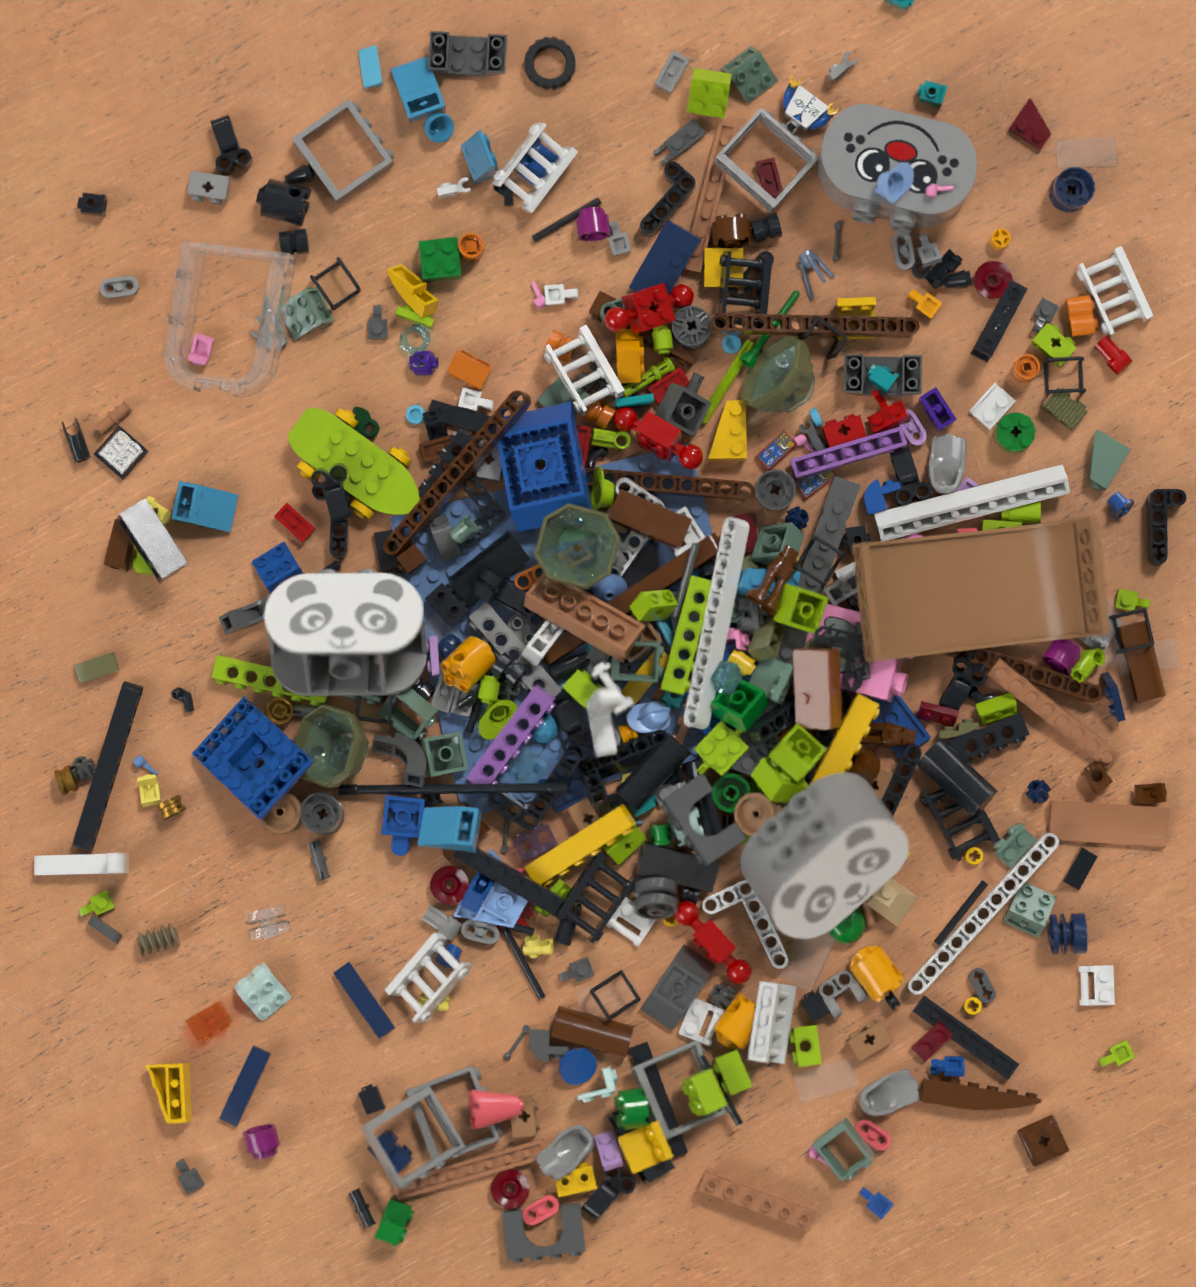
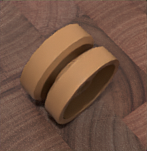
[260,792,302,834]
[734,792,784,836]

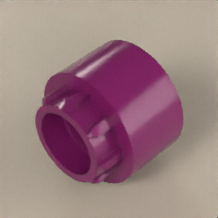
[576,207,611,241]
[1042,639,1080,676]
[243,1124,280,1159]

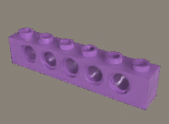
[789,426,907,481]
[466,684,556,784]

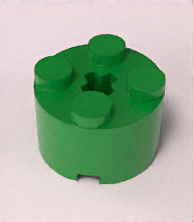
[994,412,1035,454]
[711,773,751,813]
[613,1088,649,1130]

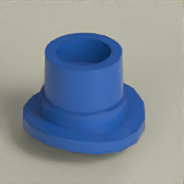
[1107,492,1134,519]
[435,944,462,969]

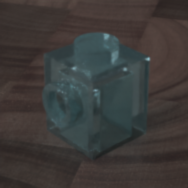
[710,661,742,695]

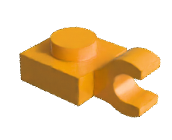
[907,289,943,320]

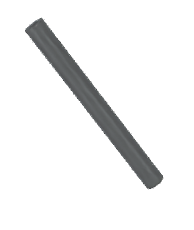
[672,543,700,618]

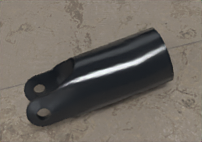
[62,417,91,463]
[548,652,590,682]
[554,903,582,946]

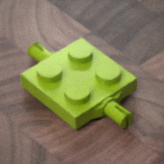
[694,721,750,777]

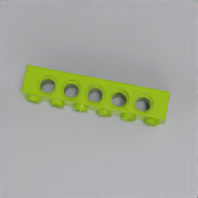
[660,575,712,696]
[211,655,328,706]

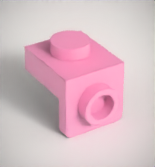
[187,333,215,366]
[726,628,750,652]

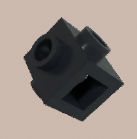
[842,525,871,553]

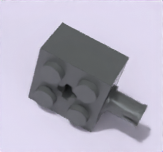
[655,372,711,437]

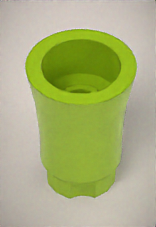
[1001,501,1041,524]

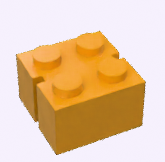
[616,329,644,383]

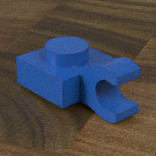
[930,1056,965,1077]
[859,1186,894,1219]

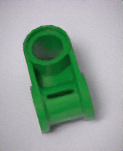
[650,823,671,845]

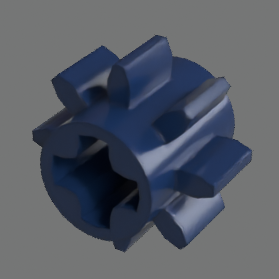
[785,506,809,530]
[1026,779,1051,804]

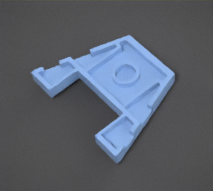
[453,849,528,928]

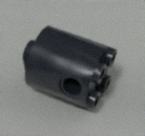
[256,179,311,226]

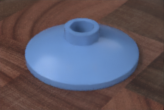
[590,574,628,603]

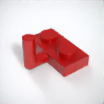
[867,390,910,434]

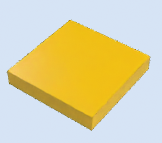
[704,248,743,287]

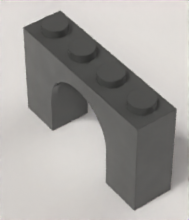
[661,774,746,866]
[502,1203,585,1263]

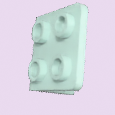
[234,962,291,1021]
[577,1066,618,1103]

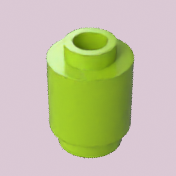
[652,325,673,355]
[478,675,500,704]

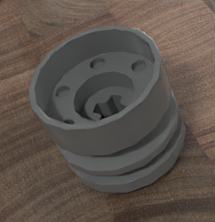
[671,306,711,350]
[755,469,796,510]
[300,792,345,836]

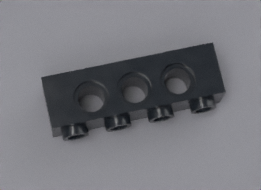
[418,428,474,505]
[947,713,1029,762]

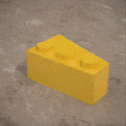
[708,400,747,461]
[145,1062,192,1124]

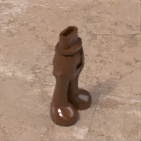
[745,545,799,615]
[859,722,916,748]

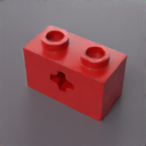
[822,414,867,448]

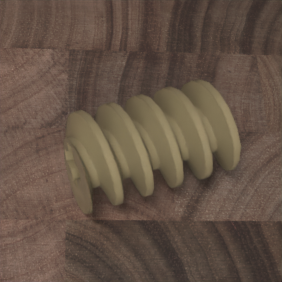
[137,923,180,957]

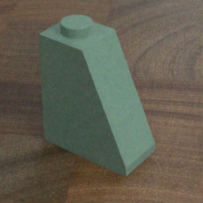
[1088,429,1131,491]

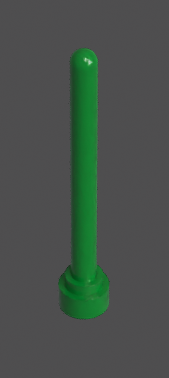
[740,290,800,368]

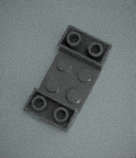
[428,31,507,77]
[844,354,922,396]
[640,944,716,1030]

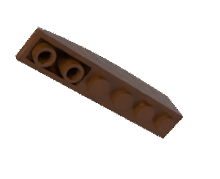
[589,291,694,367]
[920,1075,1042,1110]

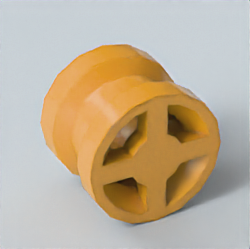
[990,228,1011,250]
[617,723,638,743]

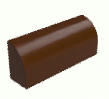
[608,489,692,550]
[1118,620,1166,703]
[551,1006,634,1057]

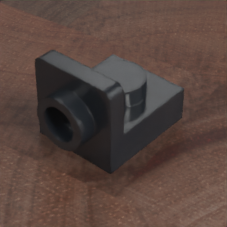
[423,408,448,441]

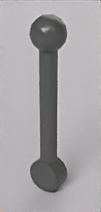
[832,222,842,262]
[501,815,509,853]
[504,1025,530,1060]

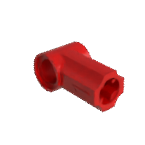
[1094,335,1133,375]

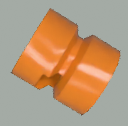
[458,233,484,262]
[543,330,576,363]
[1012,354,1040,383]
[581,399,617,430]

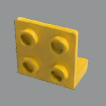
[836,297,876,340]
[618,1121,673,1174]

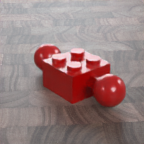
[605,283,694,334]
[613,407,704,469]
[674,901,752,984]

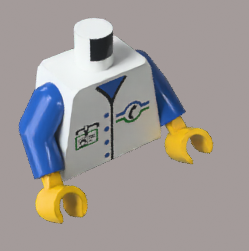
[782,73,841,135]

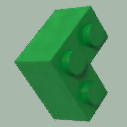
[375,1198,414,1246]

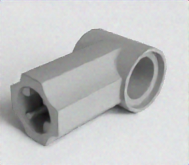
[422,905,463,941]

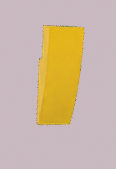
[387,264,439,318]
[620,651,669,705]

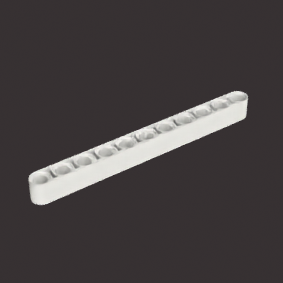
[684,517,749,729]
[907,833,1059,995]

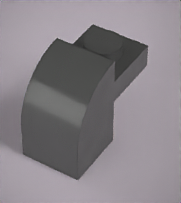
[429,514,462,562]
[530,1029,569,1062]

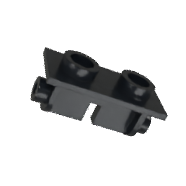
[924,249,963,289]

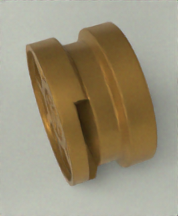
[266,697,294,725]
[54,765,79,796]
[155,795,187,821]

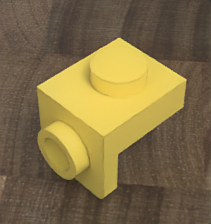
[137,774,162,807]

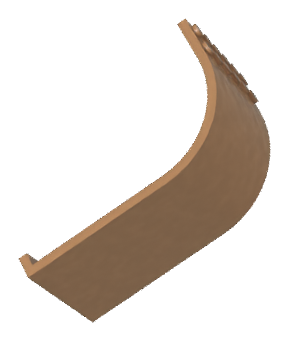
[852,516,1111,662]

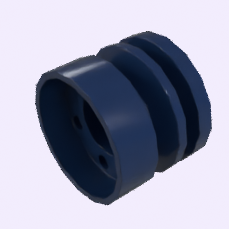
[1049,167,1095,213]
[1047,913,1088,955]

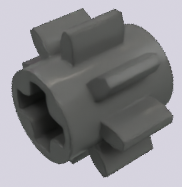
[498,677,520,700]
[71,756,96,780]
[711,983,735,1008]

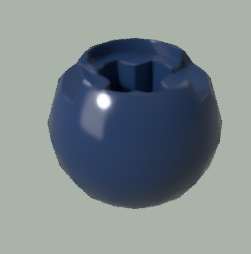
[438,634,462,658]

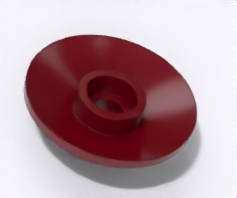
[974,261,1013,299]
[430,866,469,905]
[491,1169,530,1209]

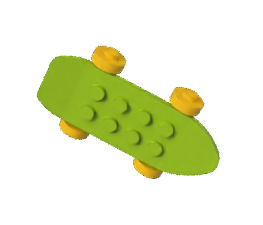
[288,408,420,520]

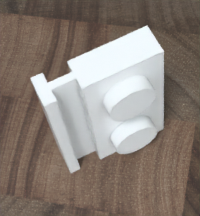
[969,383,1016,430]

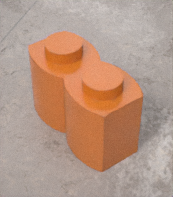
[1065,295,1098,338]

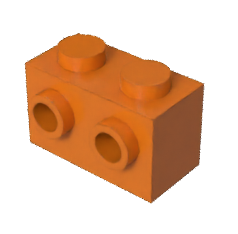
[447,347,493,389]

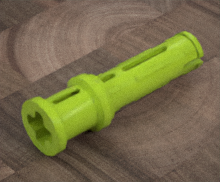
[623,356,675,398]

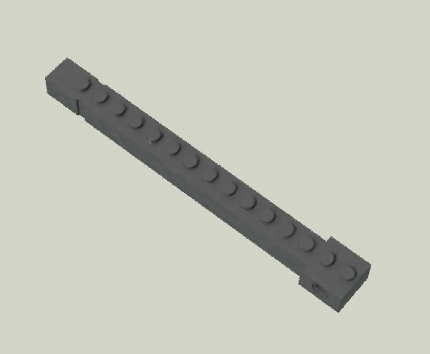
[730,476,861,778]

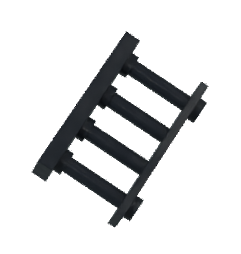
[714,251,773,329]
[970,280,1028,363]
[920,788,1000,862]
[552,852,637,943]

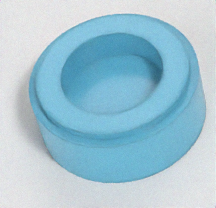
[722,334,741,354]
[406,405,425,425]
[809,407,824,427]

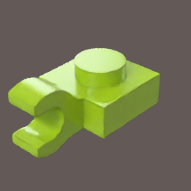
[1115,589,1151,611]
[79,890,115,916]
[1098,1040,1135,1067]

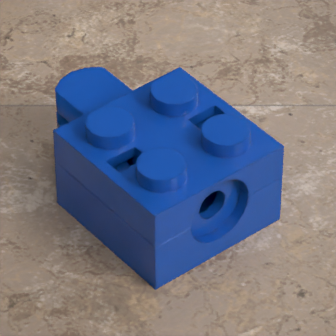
[381,795,426,856]

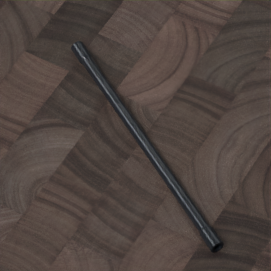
[338,782,570,796]

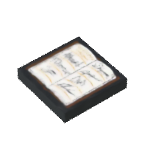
[94,426,148,480]

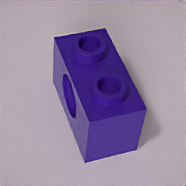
[918,387,957,432]

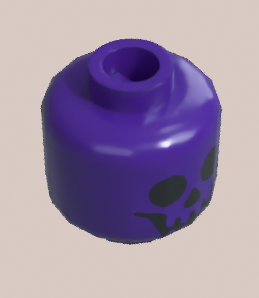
[409,351,439,376]

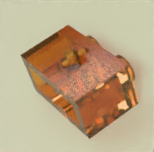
[185,1000,233,1042]

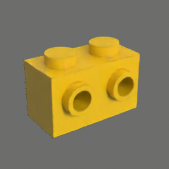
[555,1162,597,1197]

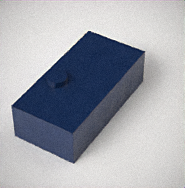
[629,220,703,295]

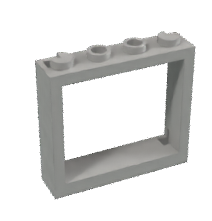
[292,99,394,204]
[714,107,819,213]
[630,1040,728,1139]
[406,1065,502,1160]
[360,1086,466,1190]

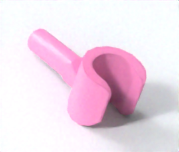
[926,184,954,197]
[531,281,545,309]
[793,434,817,453]
[808,1145,829,1167]

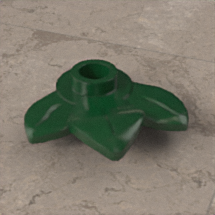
[351,407,380,439]

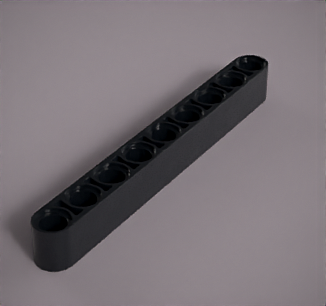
[73,681,143,852]

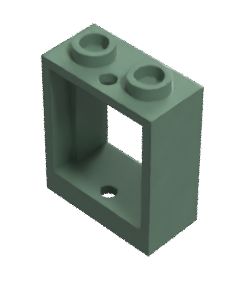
[611,640,664,682]
[377,688,438,741]
[812,1117,875,1182]

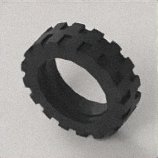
[524,37,576,90]

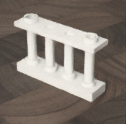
[492,122,578,213]
[1076,246,1153,337]
[544,325,625,417]
[592,662,634,717]
[385,933,473,1023]
[748,981,797,1064]

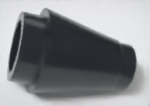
[285,164,315,185]
[944,270,972,289]

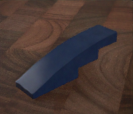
[334,962,395,1039]
[219,1045,271,1127]

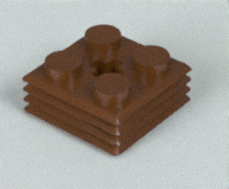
[1017,1115,1069,1167]

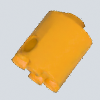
[440,636,496,693]
[849,945,904,1003]
[713,992,756,1050]

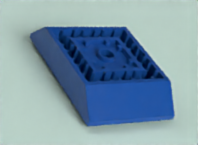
[496,402,593,532]
[191,696,314,820]

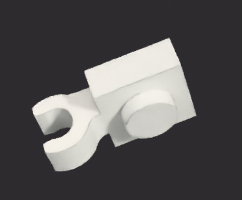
[437,177,471,199]
[544,284,579,306]
[458,388,494,412]

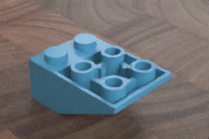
[391,56,446,123]
[461,130,498,185]
[171,481,238,533]
[418,806,482,853]

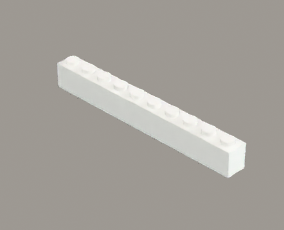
[874,464,1070,541]

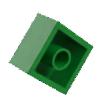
[419,237,462,283]
[711,676,768,733]

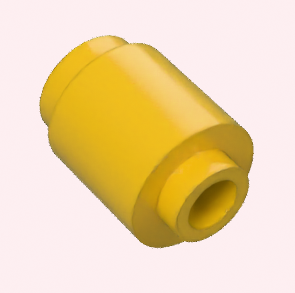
[726,649,756,677]

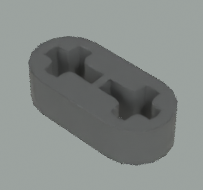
[87,915,123,944]
[969,968,996,1003]

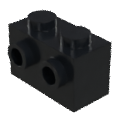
[425,583,469,628]

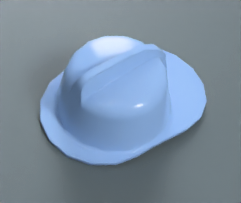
[874,162,914,203]
[627,701,671,733]

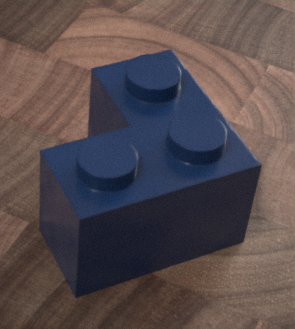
[367,1130,413,1174]

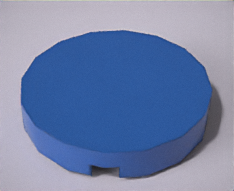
[559,1048,597,1085]

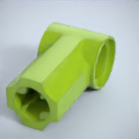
[591,428,631,451]
[1070,648,1105,682]

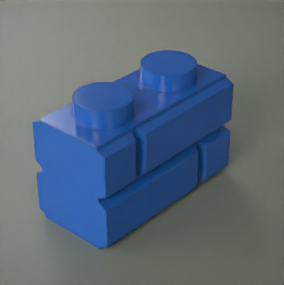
[460,872,495,913]

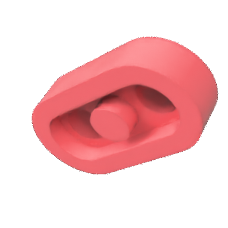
[855,1119,891,1150]
[522,1195,559,1225]

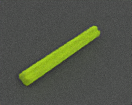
[702,340,755,425]

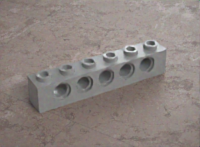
[469,602,562,697]

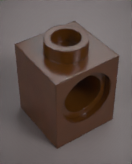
[396,544,427,574]
[1082,762,1113,793]

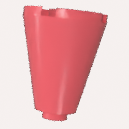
[468,1090,524,1129]

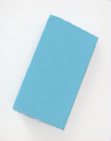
[358,45,383,88]
[655,617,676,648]

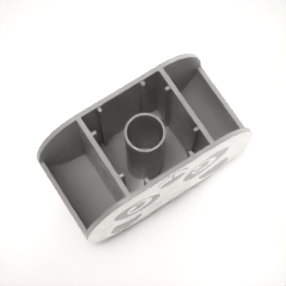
[265,569,427,696]
[740,773,909,939]

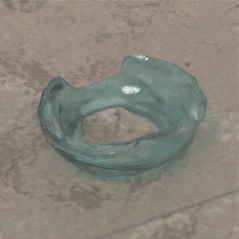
[400,324,431,354]

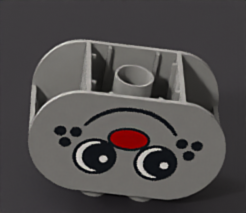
[817,104,977,233]

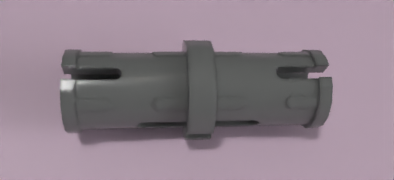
[308,840,330,881]

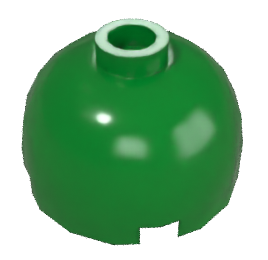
[828,908,865,944]

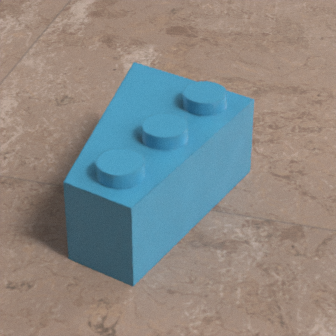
[736,568,801,604]

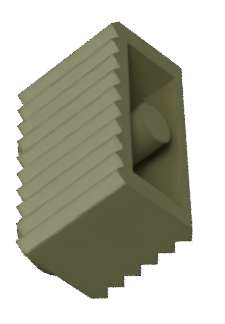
[1041,388,1088,431]
[748,618,785,661]

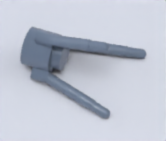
[798,249,834,300]

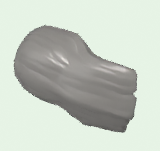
[928,434,967,494]
[859,1069,919,1116]
[536,1125,594,1180]

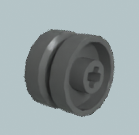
[634,877,678,919]

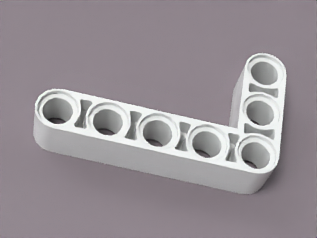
[612,478,665,576]
[586,687,620,757]
[34,853,130,875]
[702,880,789,969]

